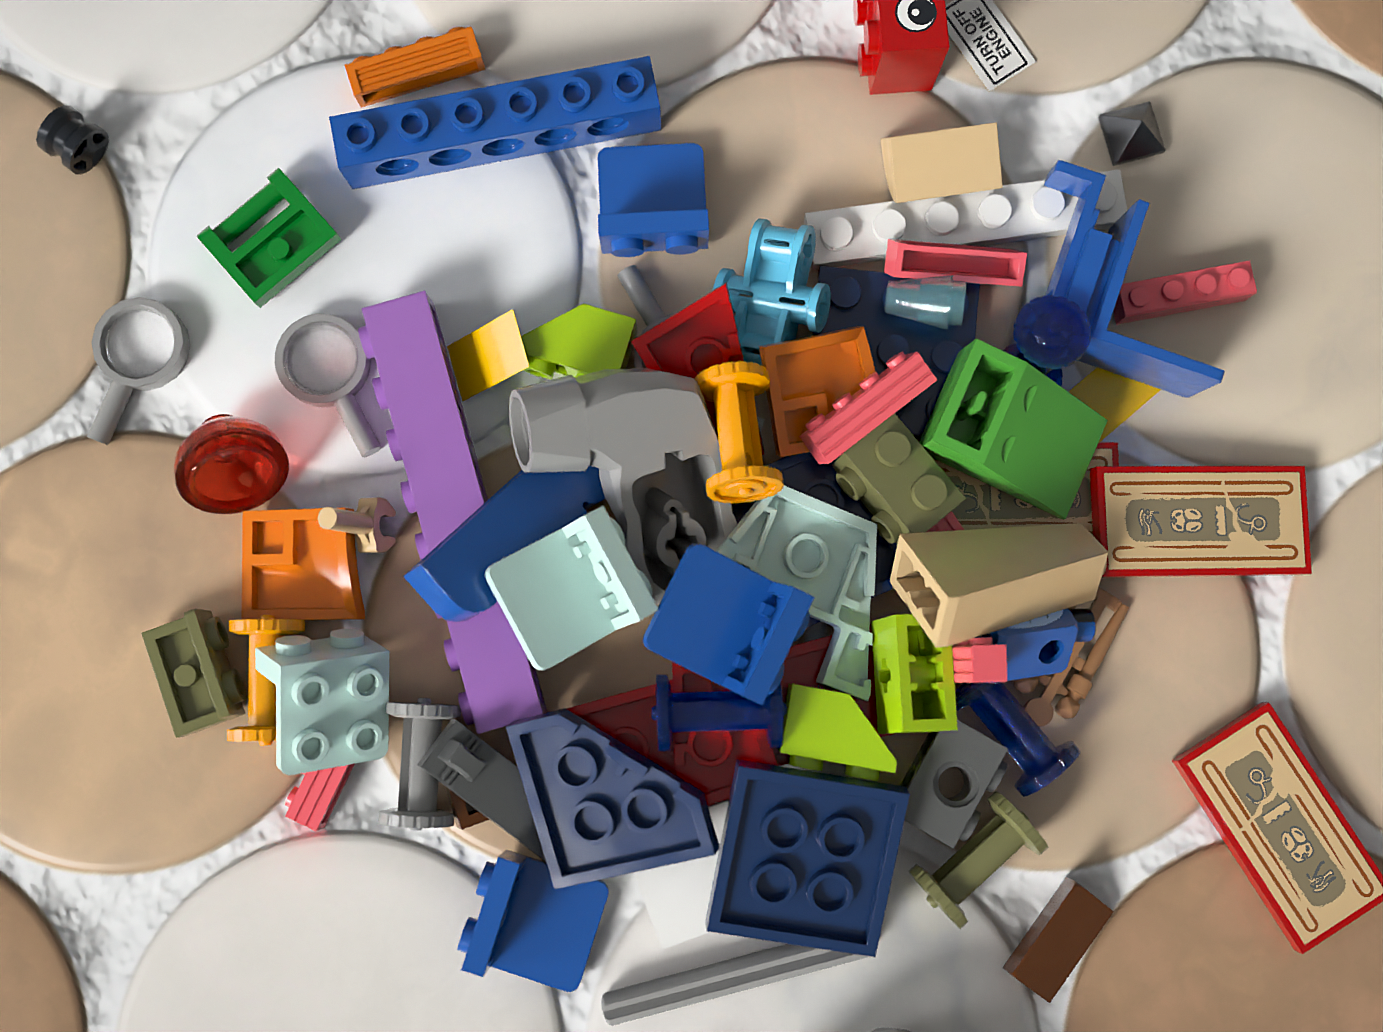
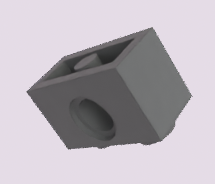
[900,720,1008,849]

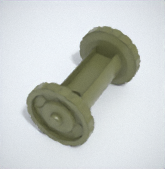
[908,791,1049,929]

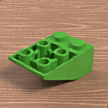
[919,338,1108,520]

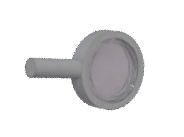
[274,313,382,457]

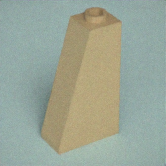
[890,523,1109,648]

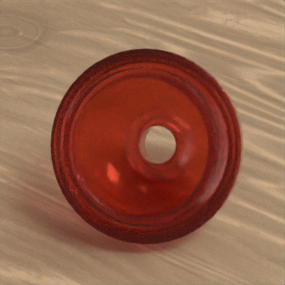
[174,414,289,514]

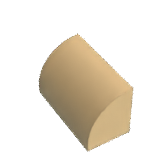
[881,122,1003,203]

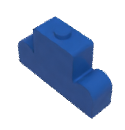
[403,466,606,622]

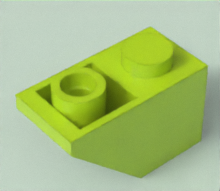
[521,303,638,379]
[778,684,897,781]

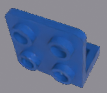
[597,143,709,257]
[643,543,814,705]
[457,849,609,992]

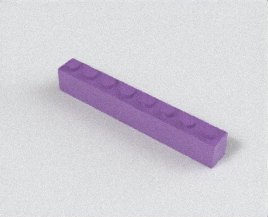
[358,291,548,734]

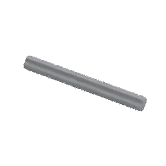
[601,944,870,1026]

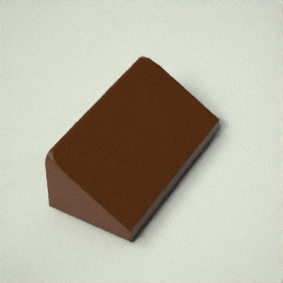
[1003,877,1114,1003]

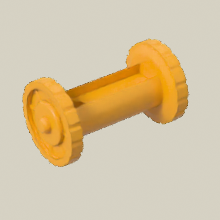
[695,361,784,503]
[227,615,305,746]

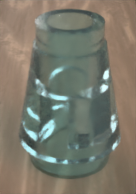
[885,275,967,330]

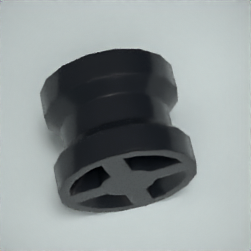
[36,105,109,174]

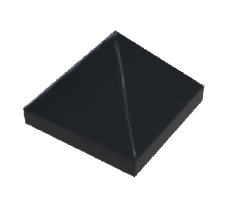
[1098,102,1165,166]

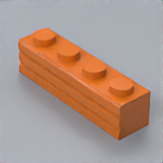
[345,26,486,108]

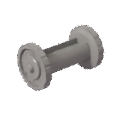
[378,698,461,831]

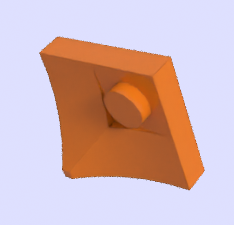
[759,326,875,457]
[241,507,365,620]

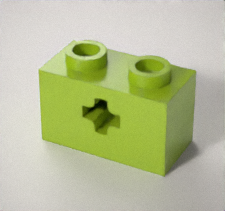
[871,614,958,734]

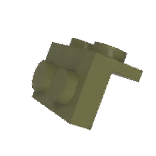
[832,413,966,544]
[141,608,247,738]

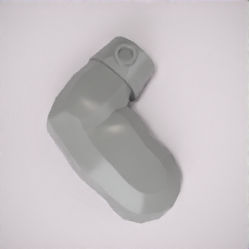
[509,368,738,605]

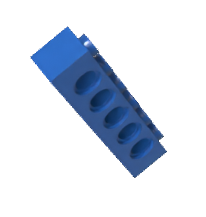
[329,56,661,190]

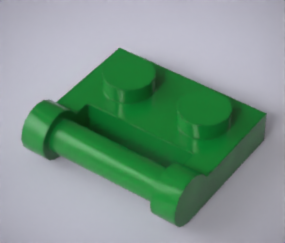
[197,167,342,308]

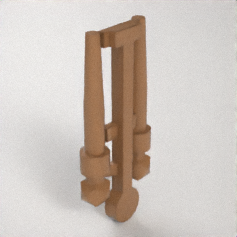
[1013,587,1129,727]

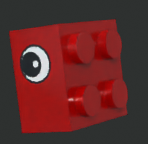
[853,0,950,95]

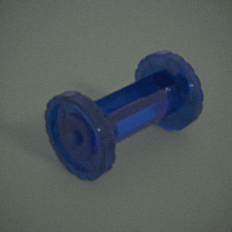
[1002,295,1091,386]
[651,674,786,752]
[955,682,1081,797]

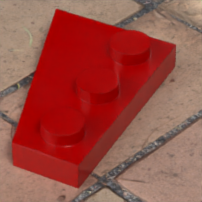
[631,282,765,455]
[672,662,779,806]

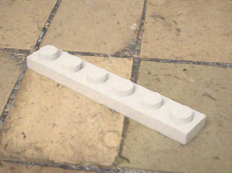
[804,169,1127,270]

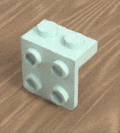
[485,506,659,670]
[255,629,390,775]

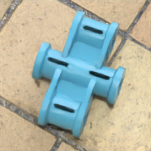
[713,218,831,365]

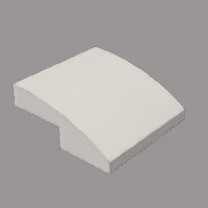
[634,800,728,950]

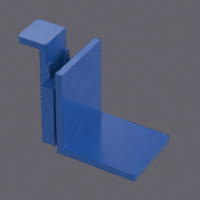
[1031,160,1225,398]

